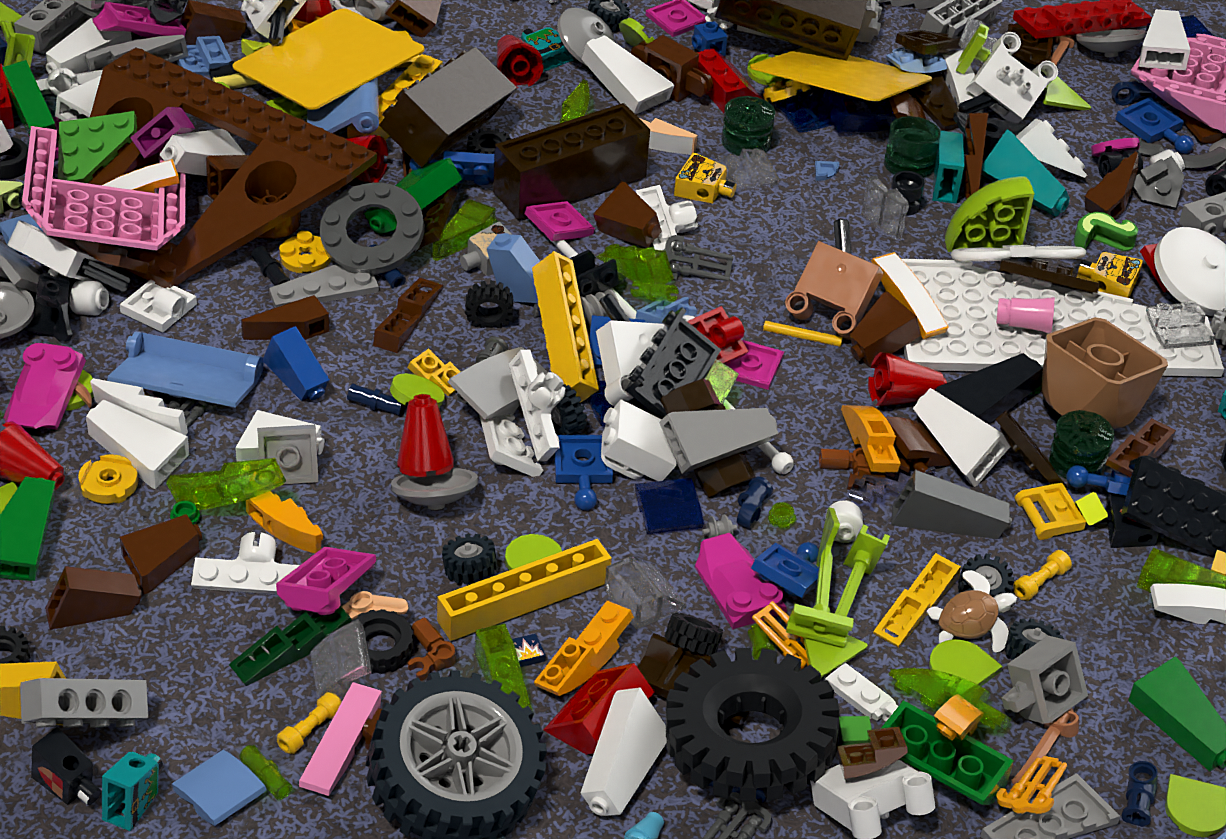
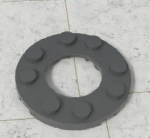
[320,183,425,275]

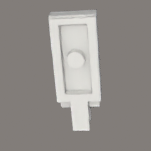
[825,663,898,721]

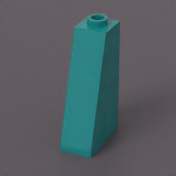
[981,129,1070,217]
[932,130,964,204]

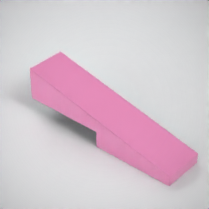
[299,682,382,796]

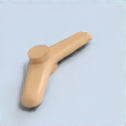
[341,591,408,620]

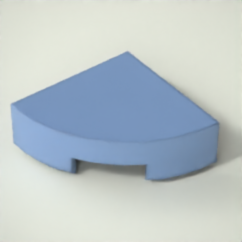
[814,161,839,181]

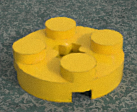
[763,80,811,103]
[279,231,331,273]
[78,454,138,504]

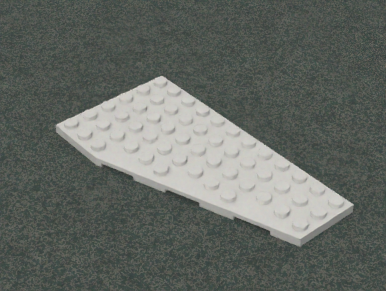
[902,259,1224,377]

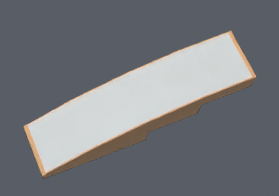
[641,118,698,155]

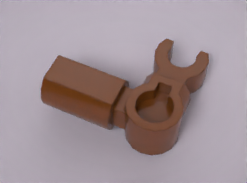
[819,447,875,489]
[407,617,456,681]

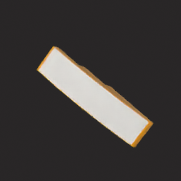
[101,159,179,193]
[871,252,949,339]

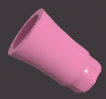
[996,297,1055,334]

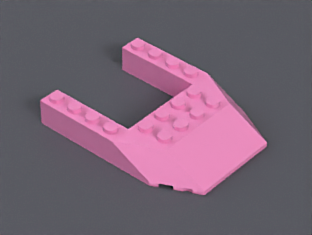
[1131,34,1226,133]
[22,126,185,250]

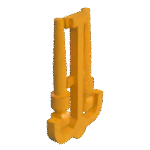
[752,601,809,669]
[996,756,1067,814]

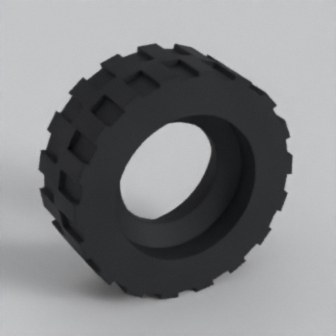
[346,609,414,674]

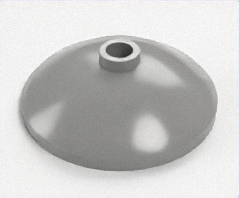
[557,8,616,65]
[1076,29,1146,57]
[0,281,35,339]
[391,468,478,510]

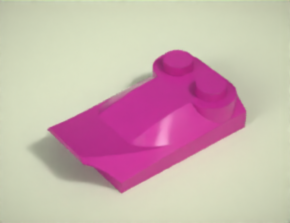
[93,2,186,38]
[3,343,86,429]
[695,533,787,629]
[276,547,376,615]

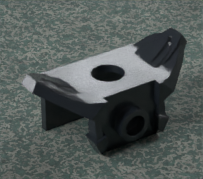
[147,0,187,26]
[953,111,1028,158]
[569,249,626,298]
[27,273,77,342]

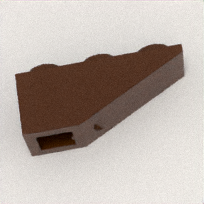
[1085,151,1139,219]
[241,295,329,340]

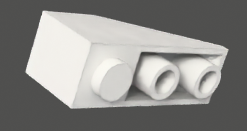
[1016,119,1087,178]

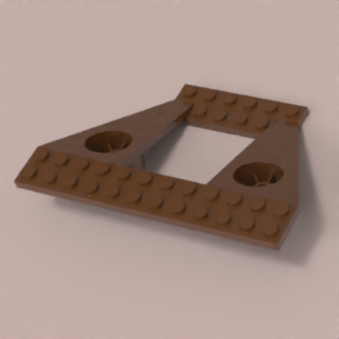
[72,47,377,288]

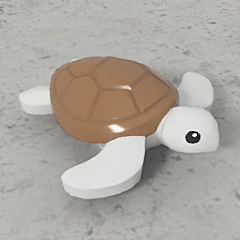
[927,570,1017,653]

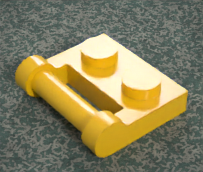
[1015,483,1086,540]

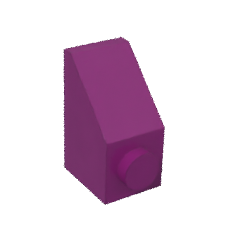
[130,107,195,158]

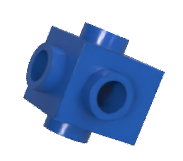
[691,21,728,56]

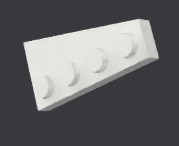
[479,413,543,477]

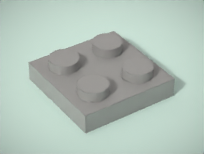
[257,424,318,485]

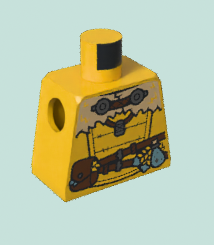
[674,152,737,204]
[1078,252,1143,298]

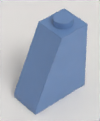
[487,233,540,303]

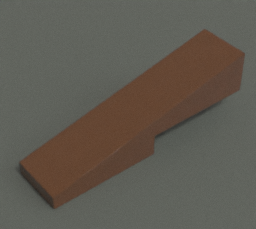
[962,113,988,199]
[373,278,443,353]
[1105,418,1176,477]

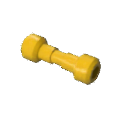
[1013,550,1072,601]
[277,692,342,754]

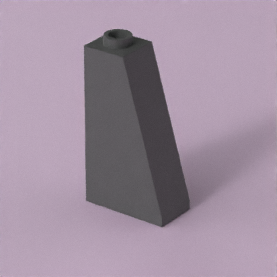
[891,470,1012,539]

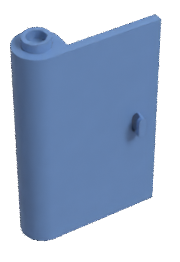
[307,77,379,134]
[107,331,264,408]

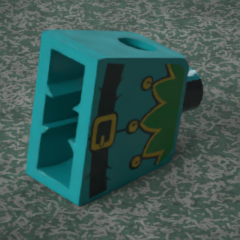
[521,27,575,73]
[102,752,163,831]

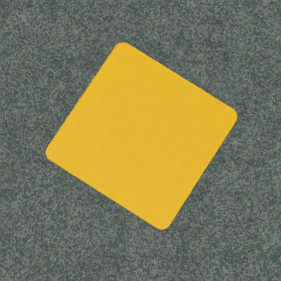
[232,8,425,110]
[750,47,932,101]

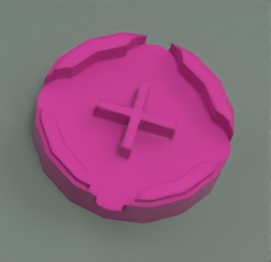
[1091,138,1140,157]

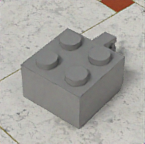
[1002,636,1088,724]

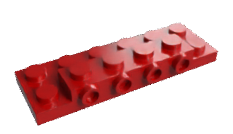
[1013,0,1152,39]

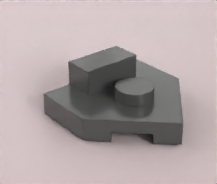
[1132,156,1184,209]

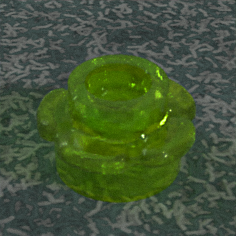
[768,502,796,528]

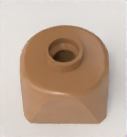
[1041,317,1168,430]

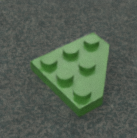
[58,111,137,183]

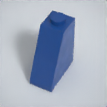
[263,326,330,401]

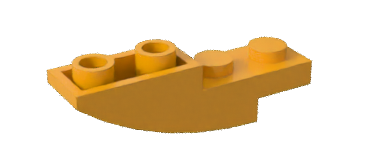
[841,405,901,472]
[241,468,323,553]
[534,601,634,696]
[934,694,984,741]

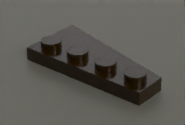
[906,71,959,131]
[413,185,459,252]

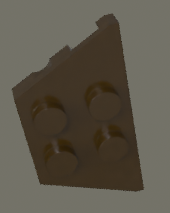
[1005,24,1053,66]
[895,30,970,56]
[999,259,1100,293]
[995,410,1068,488]

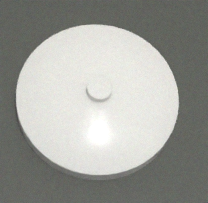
[1154,227,1226,316]

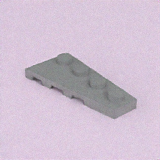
[269,264,379,308]
[980,773,1120,839]

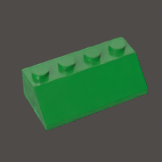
[881,700,1014,805]

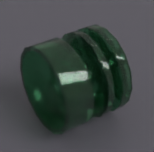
[721,96,775,158]
[884,116,941,178]
[1048,410,1114,479]

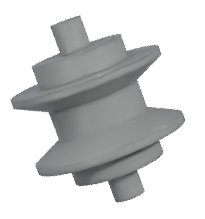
[702,514,737,538]

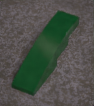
[228,606,352,686]

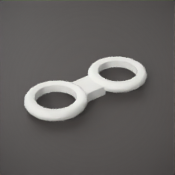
[951,245,1086,261]

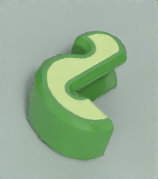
[1074,212,1138,251]

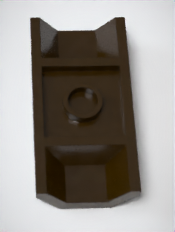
[660,379,756,498]
[637,633,751,725]

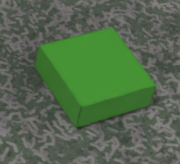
[839,716,872,746]

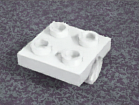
[120,280,197,332]

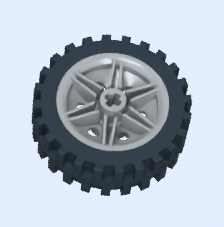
[366,670,547,839]

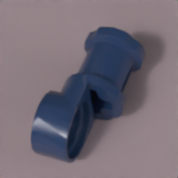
[1111,80,1158,106]
[737,476,773,530]
[1122,761,1158,827]

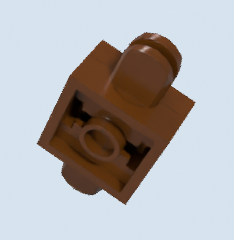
[631,35,713,103]

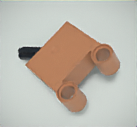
[785,219,884,340]

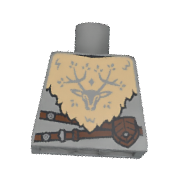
[460,222,512,276]

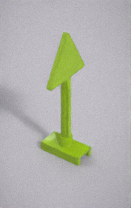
[0,2,35,67]
[956,24,1091,110]
[786,507,854,647]
[803,524,890,678]

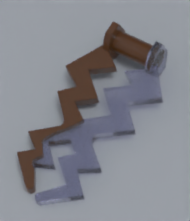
[847,458,936,503]

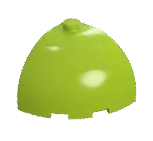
[945,176,1034,252]

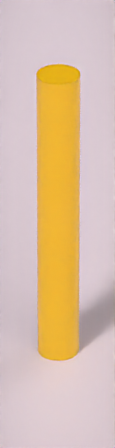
[763,321,843,347]

